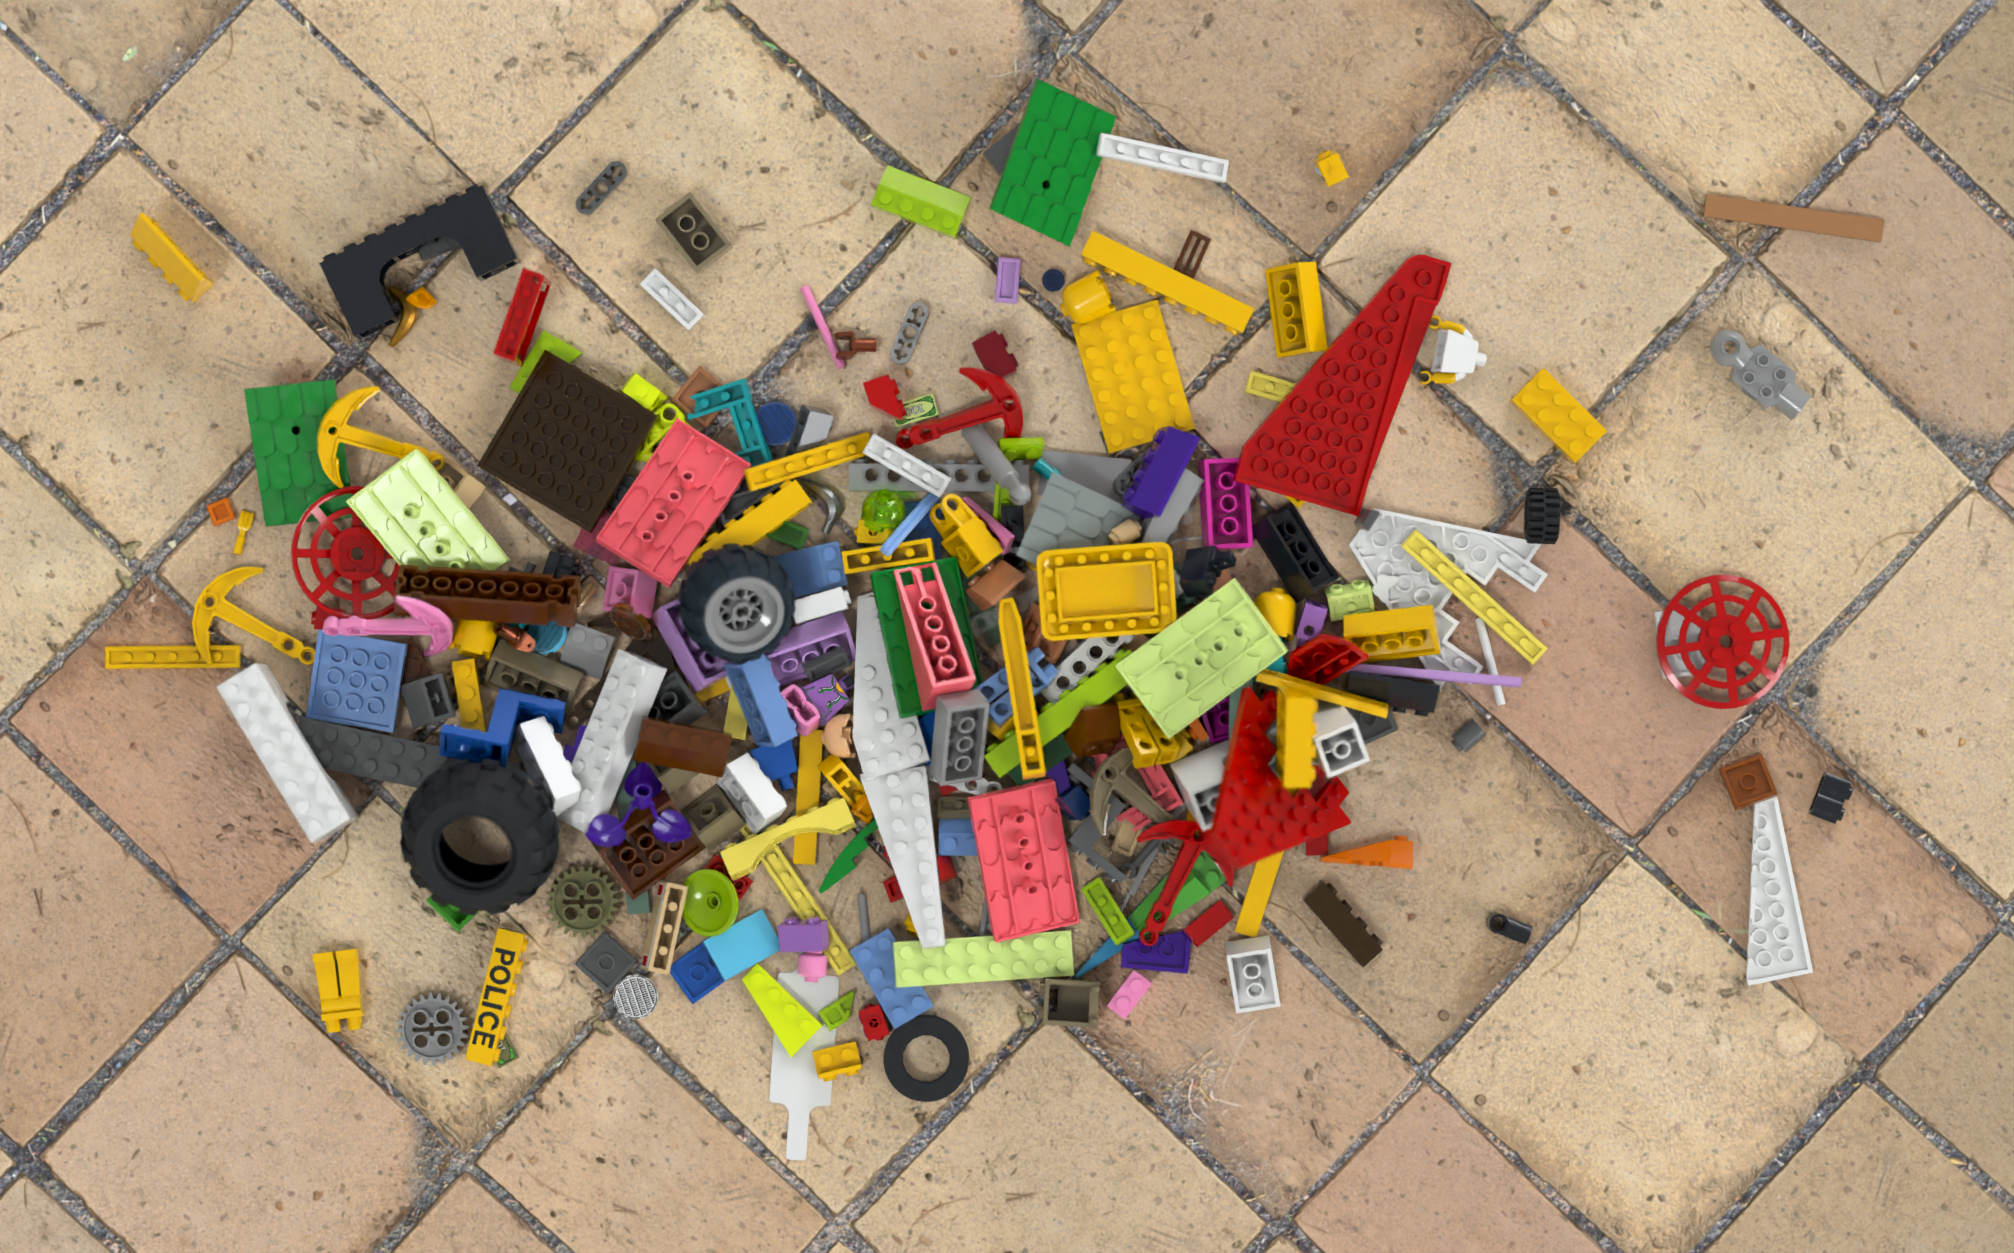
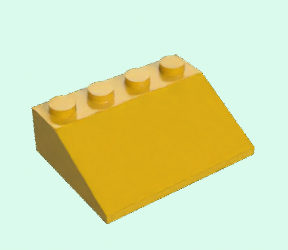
[130,212,214,303]
[1275,684,1317,788]

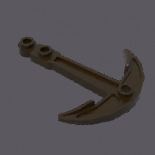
[564,614,675,730]

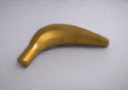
[388,285,418,347]

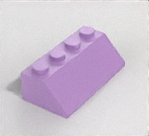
[651,599,728,694]
[764,611,856,686]

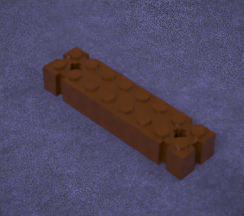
[393,565,581,627]

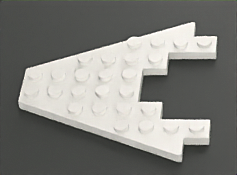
[1349,508,1548,689]

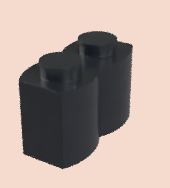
[1808,772,1853,824]

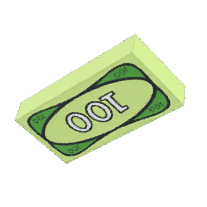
[894,393,939,428]

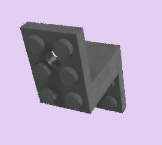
[1067,763,1127,884]

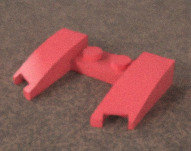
[1090,734,1184,832]

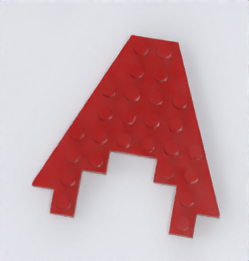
[1209,686,1351,870]

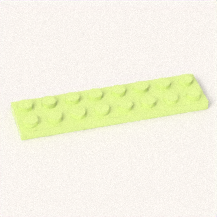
[892,931,1074,988]

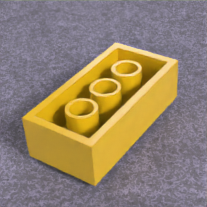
[1509,368,1607,464]

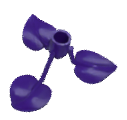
[585,762,692,847]

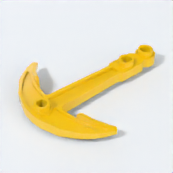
[317,386,445,489]
[192,567,315,665]

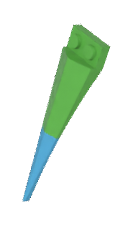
[1075,850,1226,978]

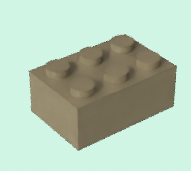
[655,192,733,275]

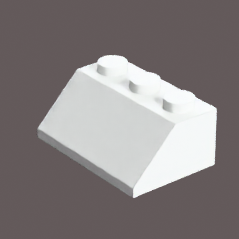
[716,753,787,835]

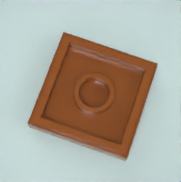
[1719,754,1778,811]

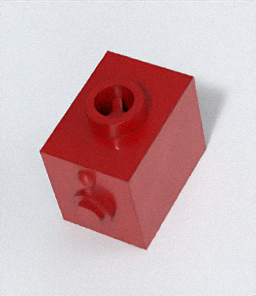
[858,1003,890,1041]

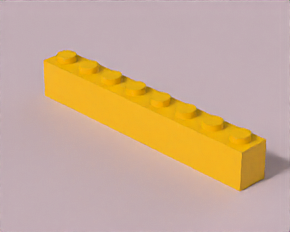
[1080,230,1254,336]

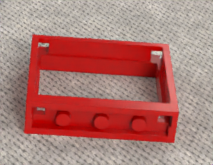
[493,268,552,367]

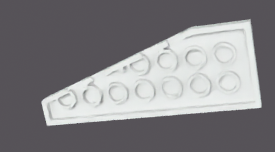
[853,592,931,781]

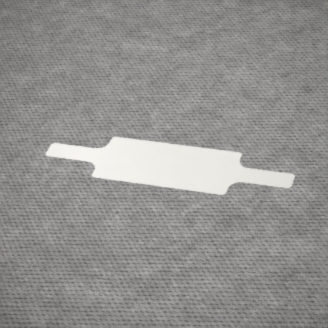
[769,952,839,1161]

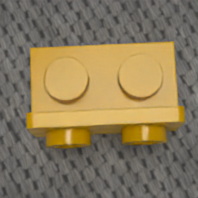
[812,1041,862,1082]

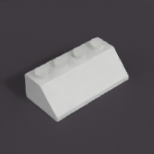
[514,716,581,816]

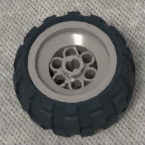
[678,543,795,663]

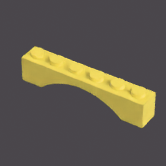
[720,797,857,881]

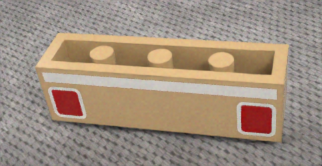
[640,881,688,975]

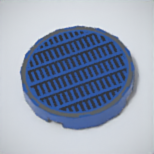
[756,402,797,446]

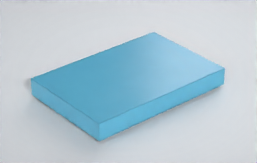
[703,909,780,981]

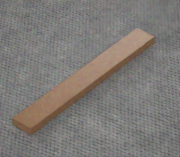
[1703,194,1884,242]

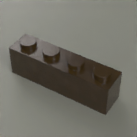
[1302,882,1383,967]

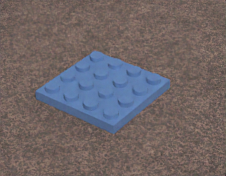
[306,629,408,733]

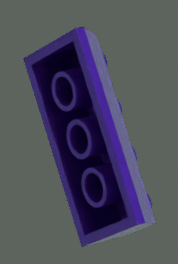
[1121,426,1200,519]

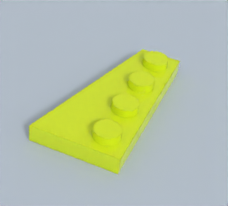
[742,963,822,1058]

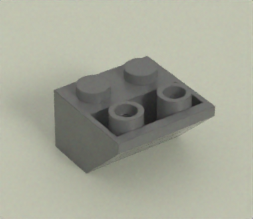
[401,673,457,729]

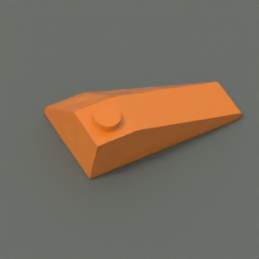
[1320,835,1413,869]

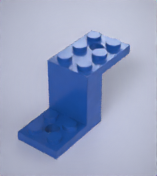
[440,689,566,768]

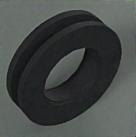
[883,1015,969,1102]

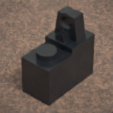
[1179,545,1236,598]

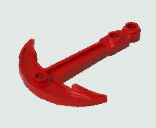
[896,367,1023,449]
[1136,819,1234,946]

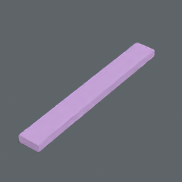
[1344,664,1522,688]

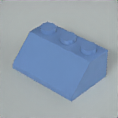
[938,818,978,856]

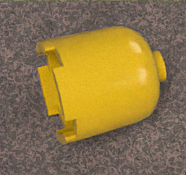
[1060,270,1117,324]
[1254,588,1297,642]
[448,619,499,661]

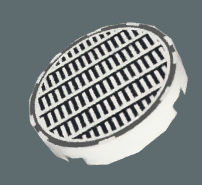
[613,974,659,1019]

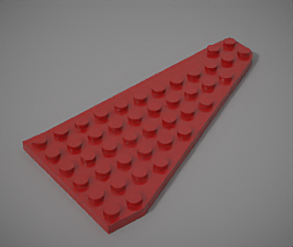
[1233,255,1452,516]

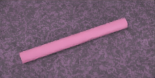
[800,285,846,369]

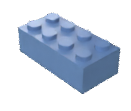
[723,653,798,747]
[849,927,934,1029]

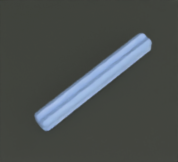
[880,492,939,556]

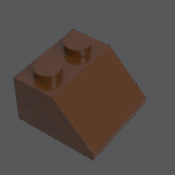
[1063,702,1121,758]

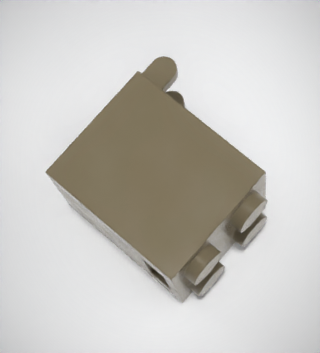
[1038,977,1100,1028]

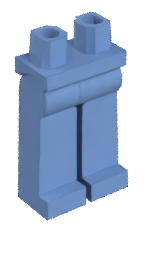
[974,647,1058,729]

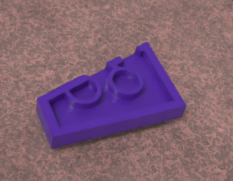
[1120,931,1191,974]

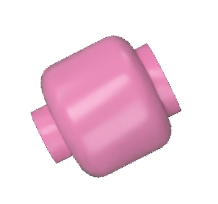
[797,951,827,982]

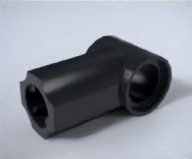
[1486,912,1533,945]

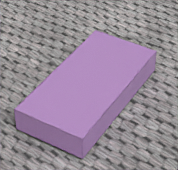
[995,257,1021,304]

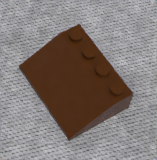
[591,789,706,900]

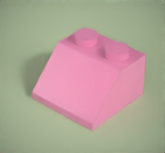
[602,566,657,618]

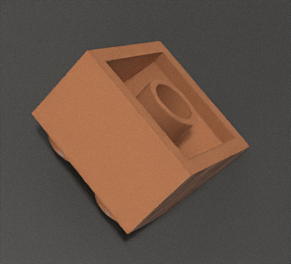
[965,560,1025,612]

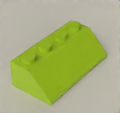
[871,166,971,239]

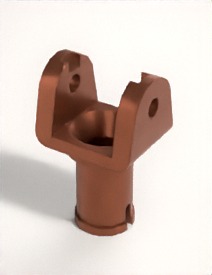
[834,331,877,360]
[494,622,536,652]

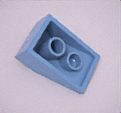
[773,541,849,598]

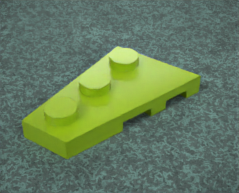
[509,330,583,394]

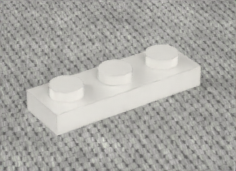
[640,268,704,331]

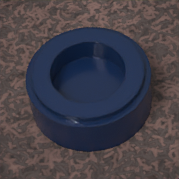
[1042,269,1064,292]

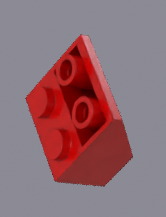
[863,374,907,422]

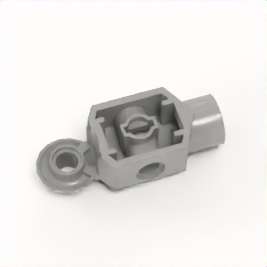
[1710,330,1811,420]

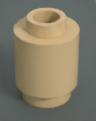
[1107,518,1142,545]

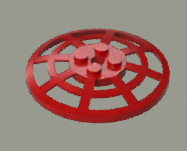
[291,486,400,620]
[1656,574,1790,709]

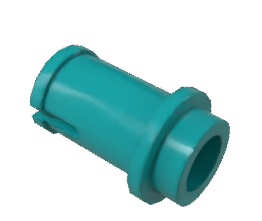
[1032,458,1062,483]

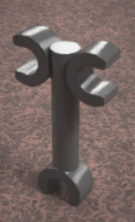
[1120,822,1175,879]

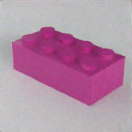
[1197,458,1253,550]

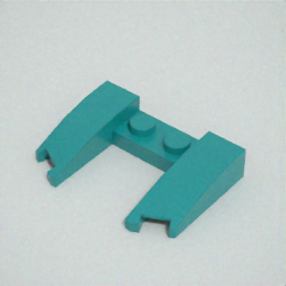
[687,378,773,467]

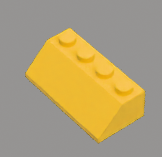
[1265,262,1328,358]
[1344,605,1441,664]

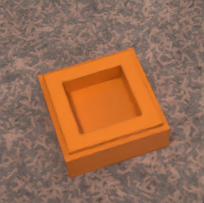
[206,497,236,527]

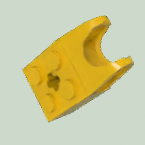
[929,494,1003,578]

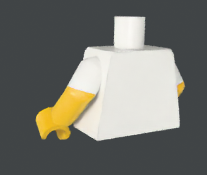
[1419,316,1487,384]

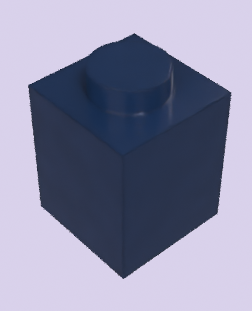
[1054,785,1090,821]

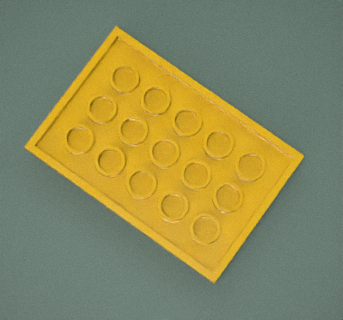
[1071,300,1195,454]

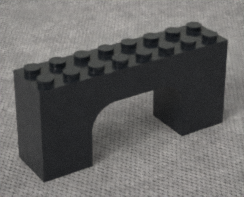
[319,184,521,340]

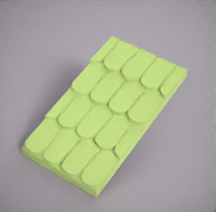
[346,449,510,571]
[1115,578,1288,739]

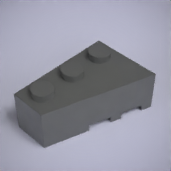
[720,478,782,525]

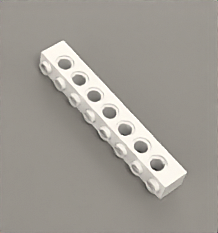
[1041,569,1184,705]

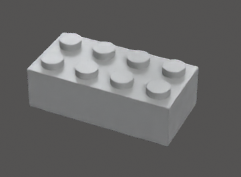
[930,689,990,786]

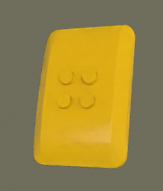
[1036,542,1177,641]

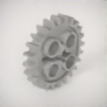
[396,992,470,1066]

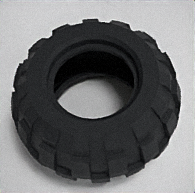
[400,759,560,915]

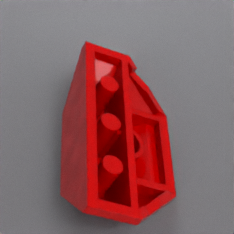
[1288,634,1369,685]

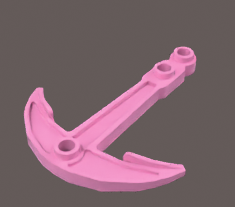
[323,596,454,657]

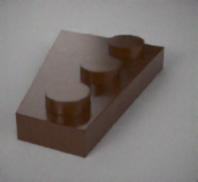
[402,636,432,685]

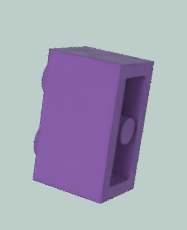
[777,917,830,952]

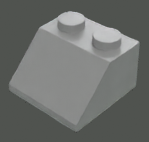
[559,623,617,680]

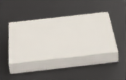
[1654,608,1706,679]

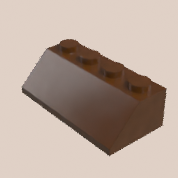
[633,716,732,777]

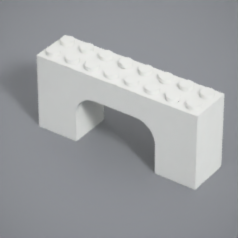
[217,663,360,842]
[1170,700,1370,831]

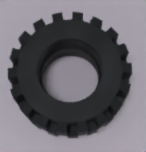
[1524,487,1561,544]

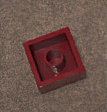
[972,330,1019,380]

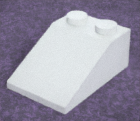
[1225,935,1281,1013]

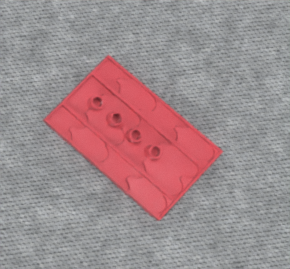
[596,418,751,588]
[968,778,1080,943]

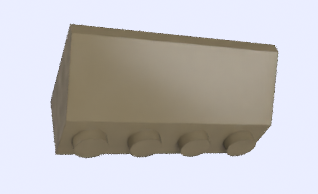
[483,639,584,720]

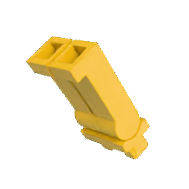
[1111,692,1180,769]
[312,948,365,1033]

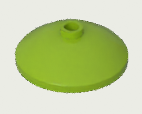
[682,869,738,937]

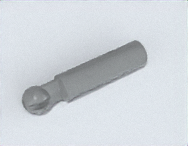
[961,424,1031,506]

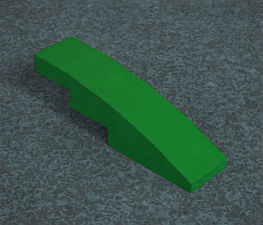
[818,819,878,894]

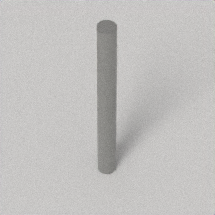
[857,894,870,984]

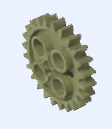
[546,865,620,938]

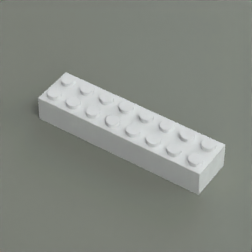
[557,649,667,832]

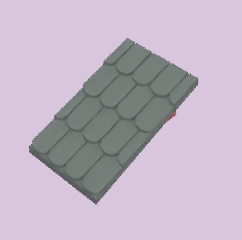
[1016,472,1173,565]

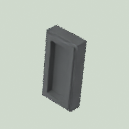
[802,645,852,683]

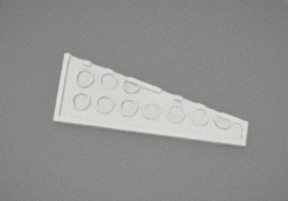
[860,766,946,949]
[1746,797,1813,986]

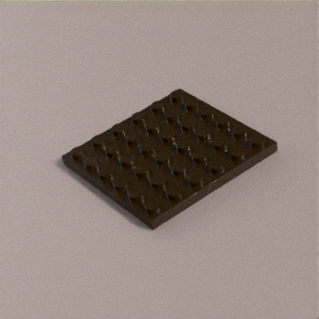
[477,350,660,533]

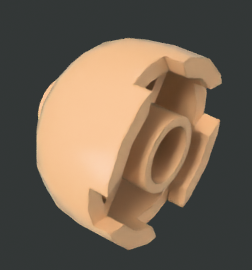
[821,714,858,758]

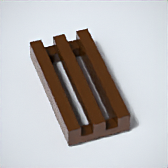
[1174,230,1211,279]

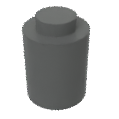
[1451,719,1486,753]

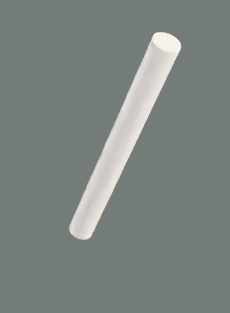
[1475,618,1506,706]

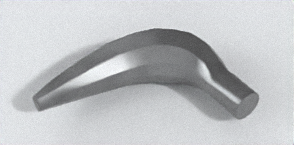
[800,478,842,534]

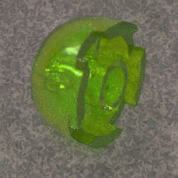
[861,489,906,532]

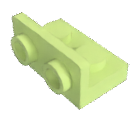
[1324,580,1375,622]

